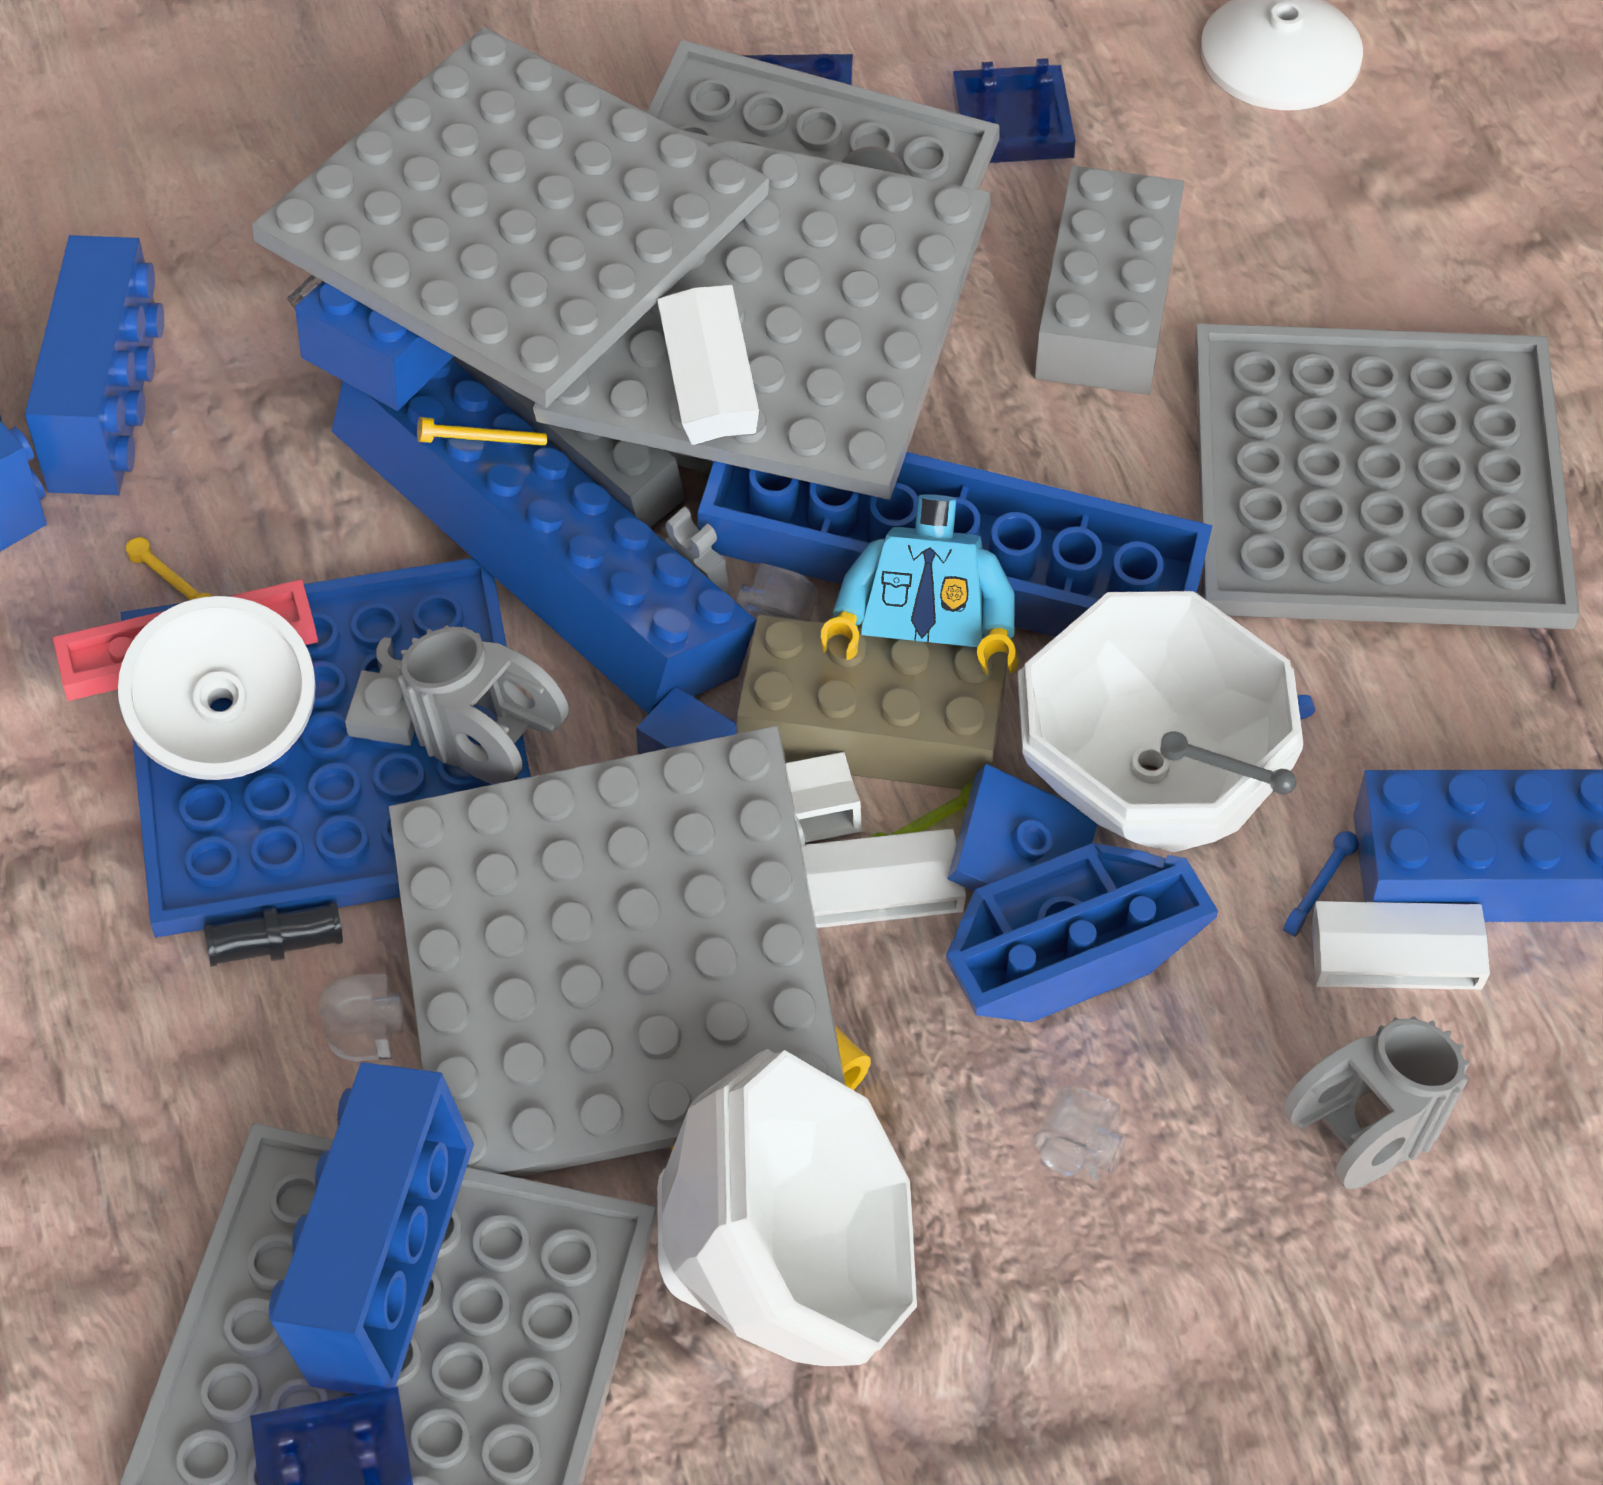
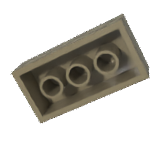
[737,615,1008,791]

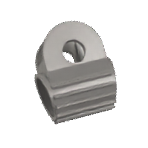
[396,625,569,784]
[1283,1016,1470,1189]

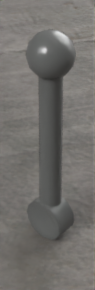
[1160,731,1296,795]

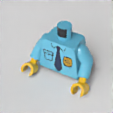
[820,495,1019,675]

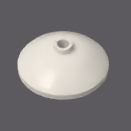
[1200,0,1363,110]
[118,596,316,780]

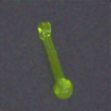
[870,783,973,838]

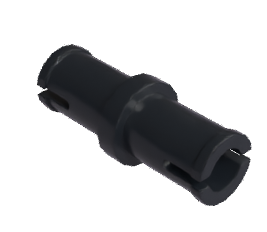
[203,902,343,967]

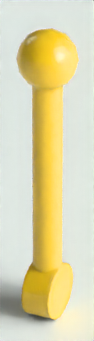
[125,537,212,600]

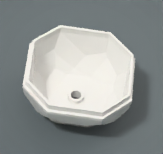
[1017,591,1303,853]
[657,1049,917,1366]

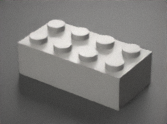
[1035,165,1184,395]

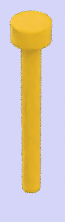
[417,417,547,445]

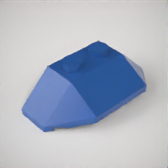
[945,843,1218,1023]

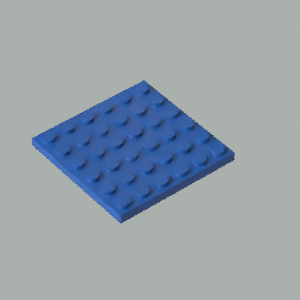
[120,558,531,938]

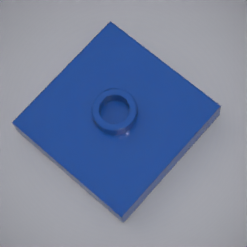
[947,764,1097,891]

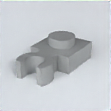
[664,506,730,594]
[345,637,415,746]

